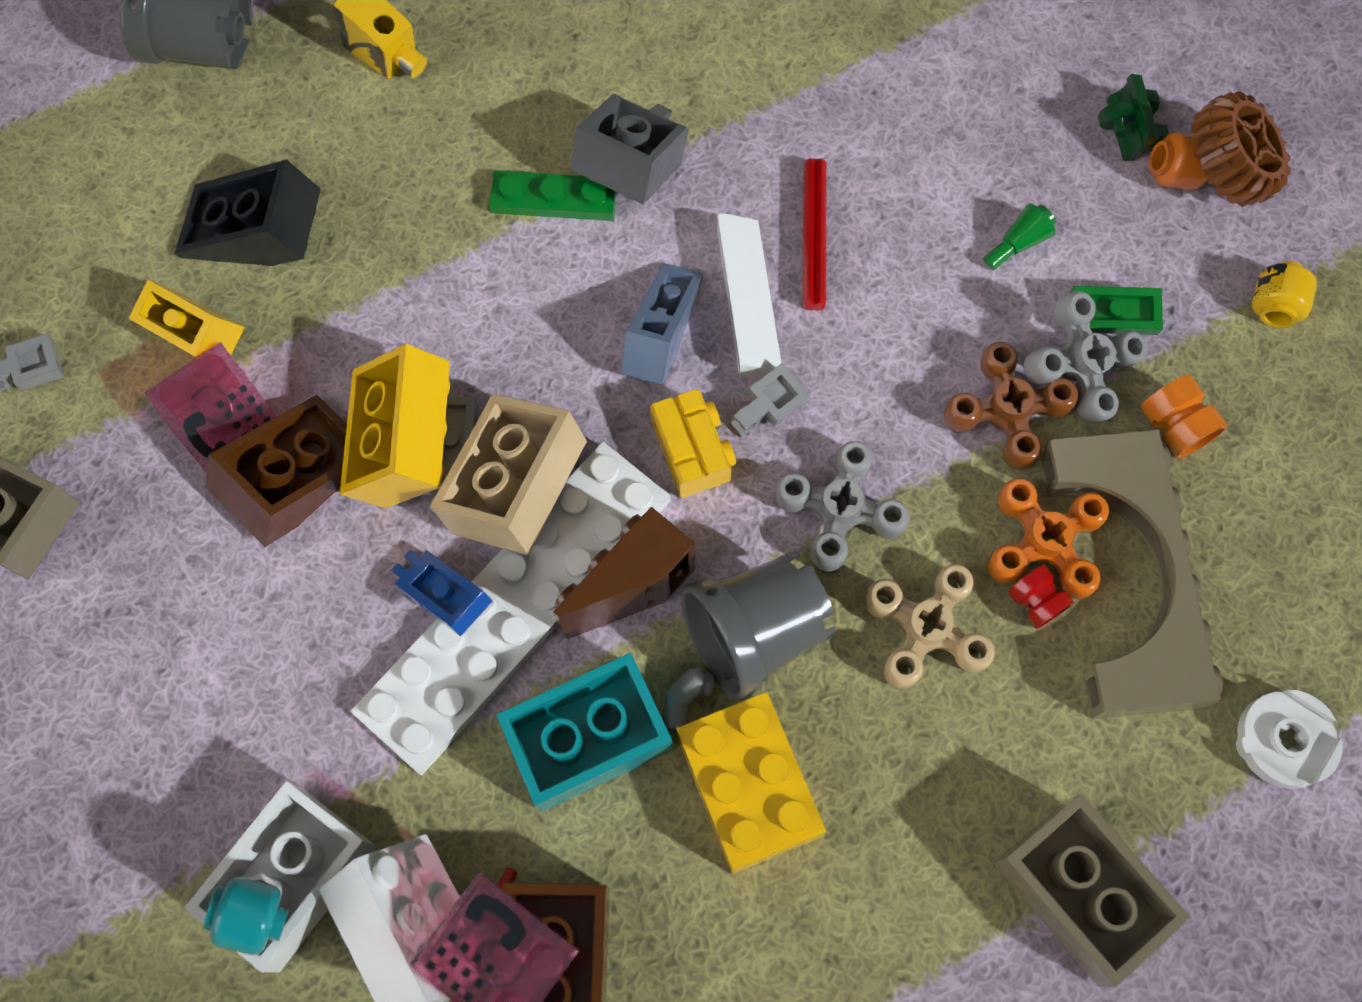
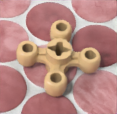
[864,564,995,689]

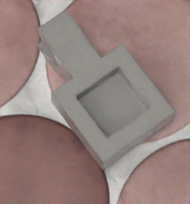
[0,333,65,391]
[730,363,810,437]

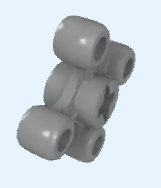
[1023,291,1147,423]
[775,441,910,572]

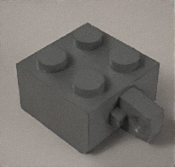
[570,93,689,205]

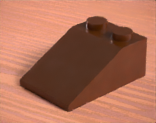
[205,395,347,547]

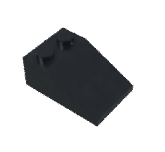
[174,159,321,266]

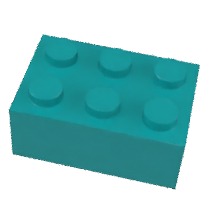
[496,652,673,813]

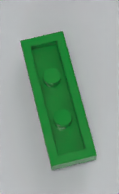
[489,170,617,221]

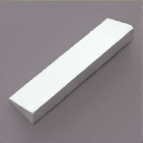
[717,213,781,378]

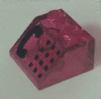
[145,342,277,472]
[410,872,579,1002]

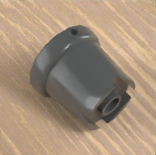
[121,0,252,69]
[681,552,835,701]

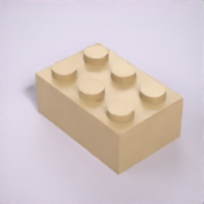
[430,394,587,555]

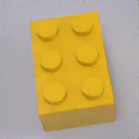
[340,343,450,508]
[676,692,827,875]

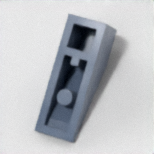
[621,263,704,385]

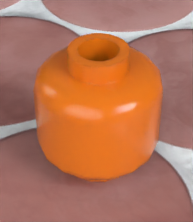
[1149,132,1208,190]

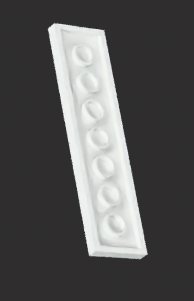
[350,442,671,776]

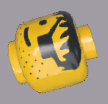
[1251,261,1317,328]

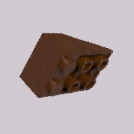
[553,506,695,639]

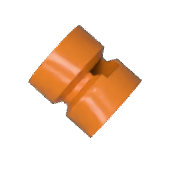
[1140,374,1229,459]

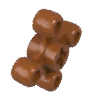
[944,342,1078,470]

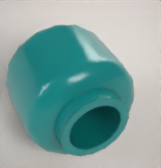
[203,877,289,955]

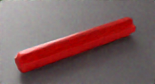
[802,158,827,311]

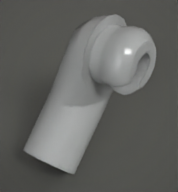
[664,667,715,732]

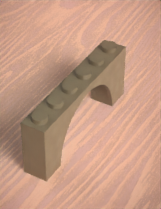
[1040,430,1223,719]

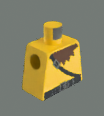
[333,0,427,79]

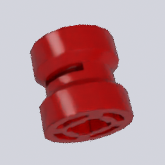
[1007,565,1074,630]

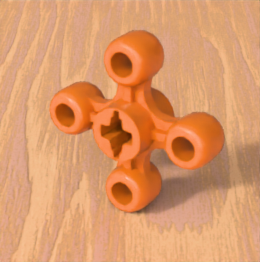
[988,478,1109,599]

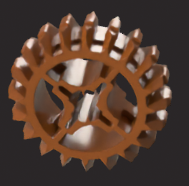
[1191,91,1291,207]

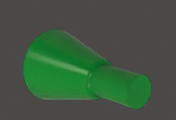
[983,203,1056,271]

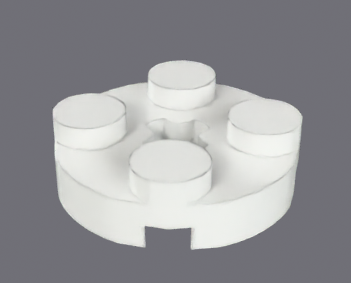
[1236,690,1343,789]

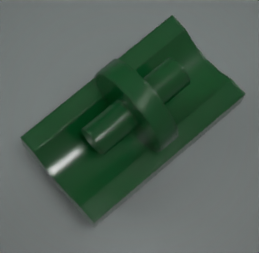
[1098,74,1169,161]

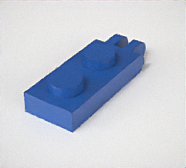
[391,550,493,637]

